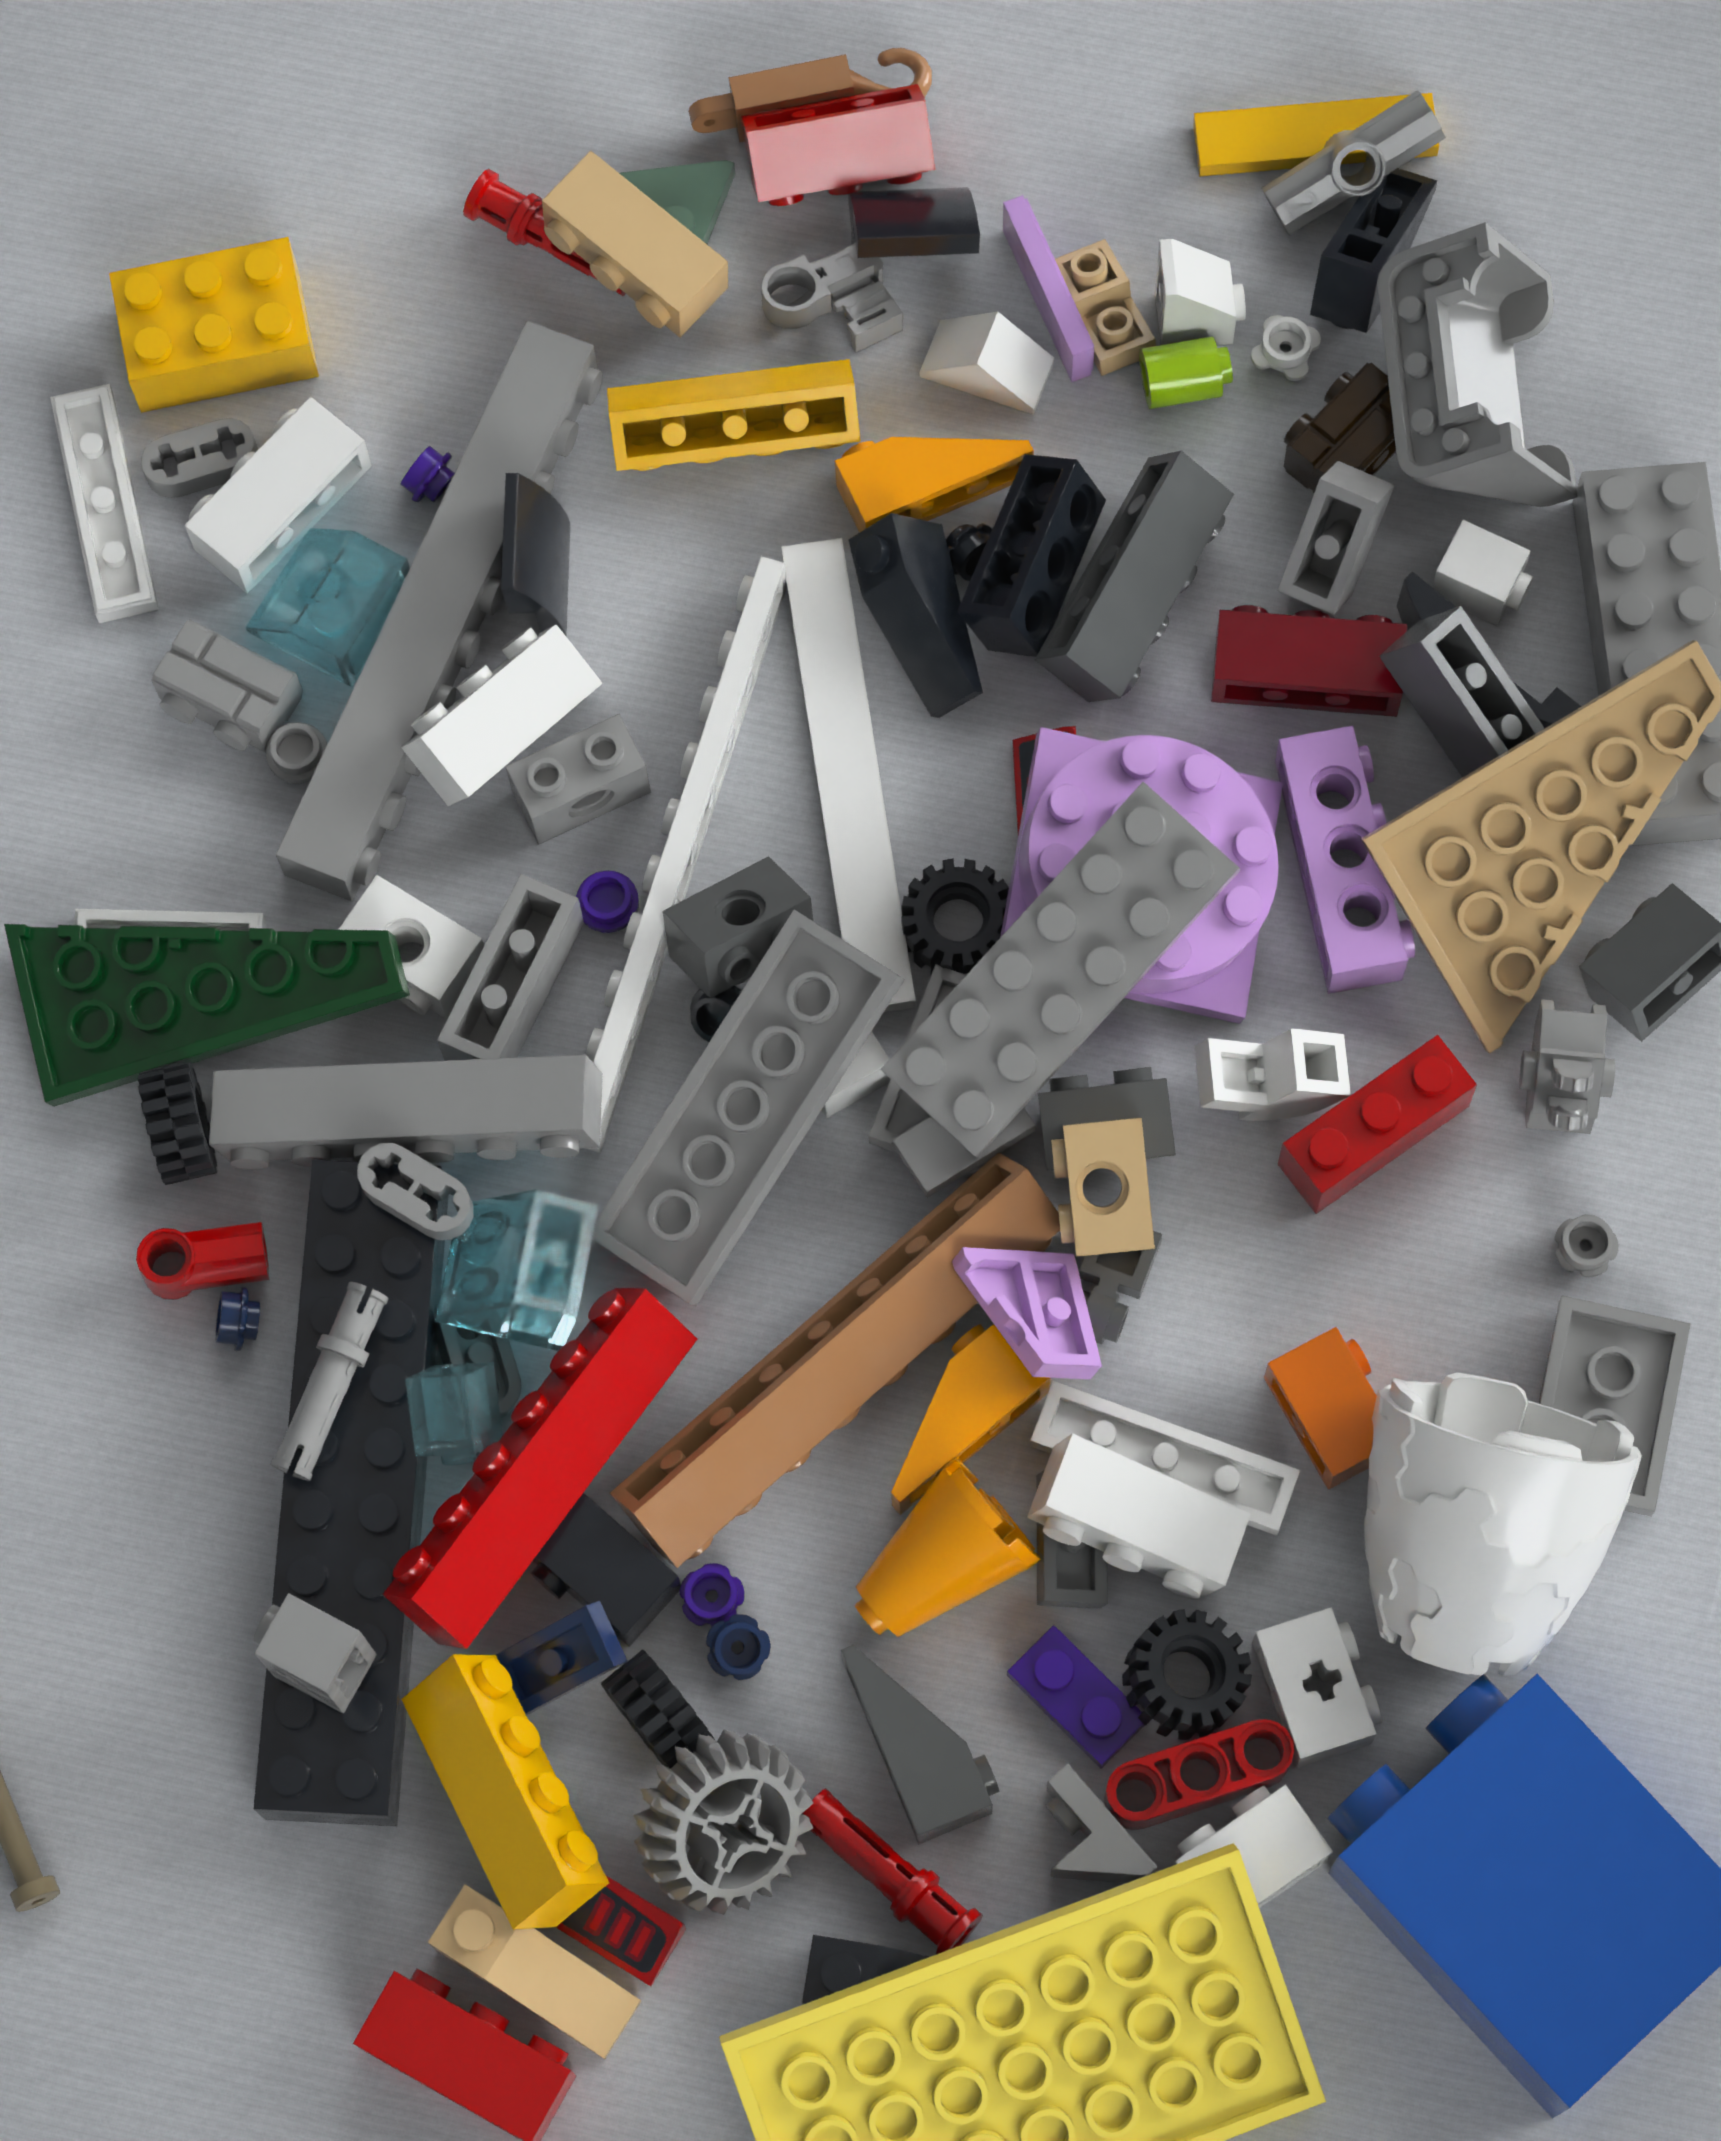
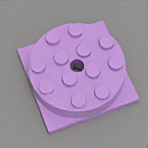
[1000,727,1283,1024]

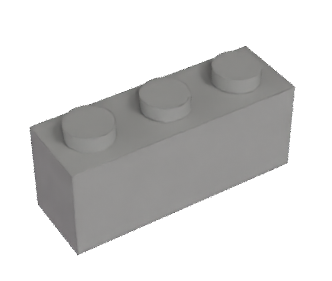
[437,874,584,1061]

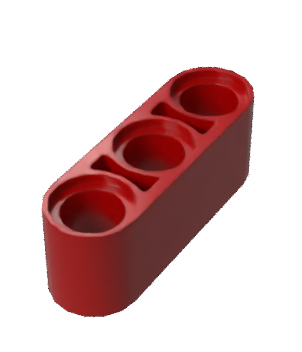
[1104,1719,1294,1830]

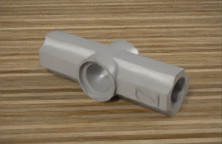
[1261,90,1446,235]

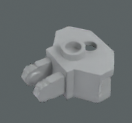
[1519,999,1615,1134]

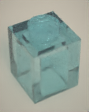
[405,1362,503,1465]

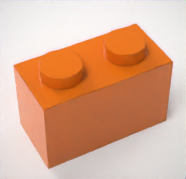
[1264,1327,1377,1490]

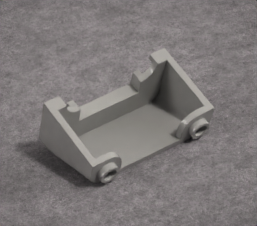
[1378,222,1578,507]

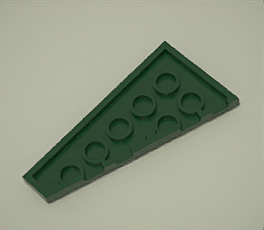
[4,924,410,1107]

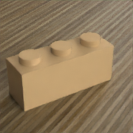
[542,150,728,338]

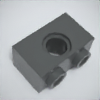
[662,856,813,999]

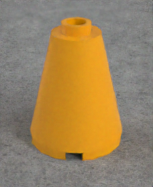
[854,1458,1041,1637]

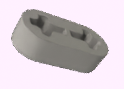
[141,418,258,498]
[357,1143,473,1240]

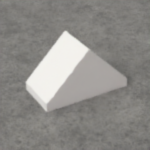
[920,312,1054,415]

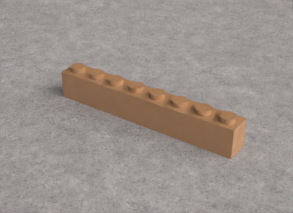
[610,1152,1060,1568]

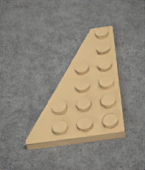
[1361,640,1721,1053]

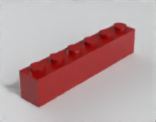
[383,1288,698,1649]

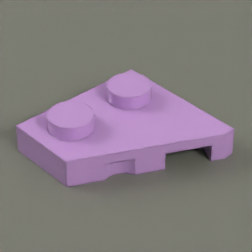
[952,1247,1102,1379]

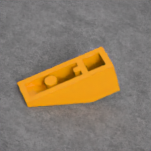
[835,437,1034,533]
[891,1324,1051,1515]

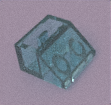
[435,1189,598,1351]

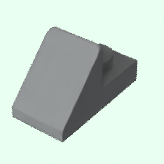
[1046,1764,1157,1883]

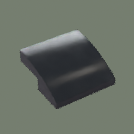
[848,187,980,258]
[501,473,571,636]

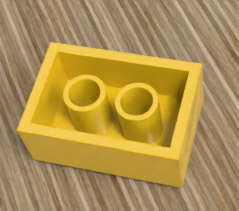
[109,237,319,413]

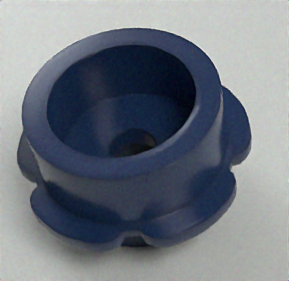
[215,1287,260,1351]
[706,1614,771,1680]

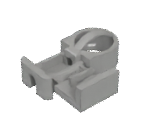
[761,232,903,353]

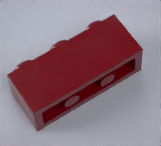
[1211,605,1407,717]

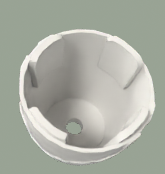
[1364,1372,1642,1676]

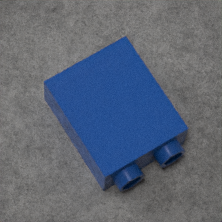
[1327,1673,1721,2119]

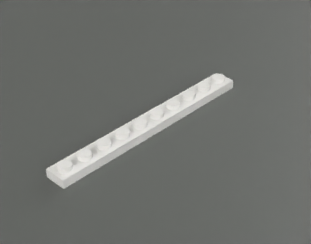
[584,556,787,1153]

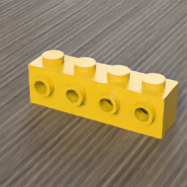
[607,359,861,471]
[401,1654,609,1930]

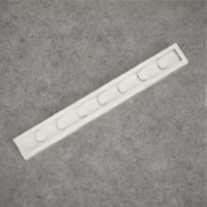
[781,538,916,1012]

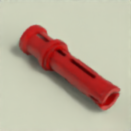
[463,168,626,296]
[802,1788,983,1954]

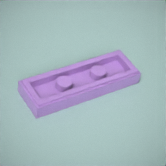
[1003,195,1094,382]

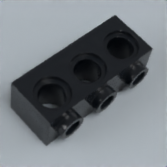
[957,454,1106,657]

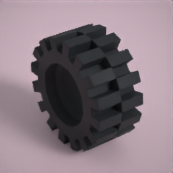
[901,858,1009,975]
[138,1062,217,1185]
[1122,1609,1252,1740]
[601,1649,715,1769]

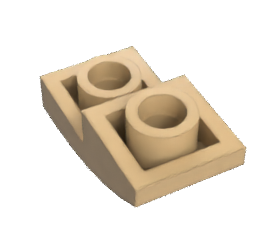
[1055,239,1156,376]

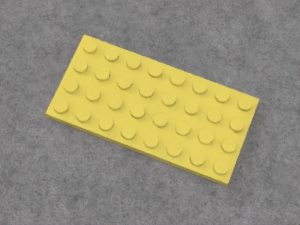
[719,1843,1326,2141]

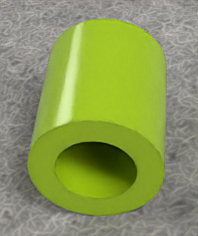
[1139,336,1233,409]

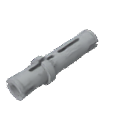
[270,1282,389,1481]

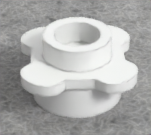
[1251,315,1321,381]

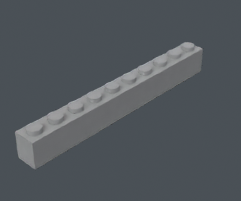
[275,321,603,902]

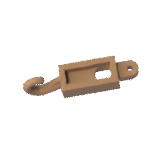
[688,48,932,143]

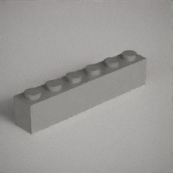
[209,1054,603,1170]

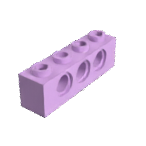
[1275,726,1415,994]

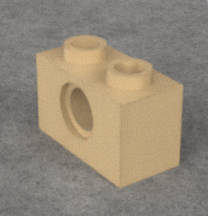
[1051,1117,1155,1257]

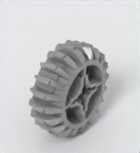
[633,1729,814,1915]

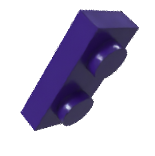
[1007,1625,1145,1769]

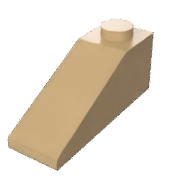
[428,1884,641,2059]

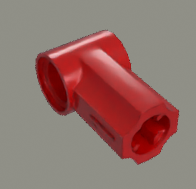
[136,1222,270,1300]

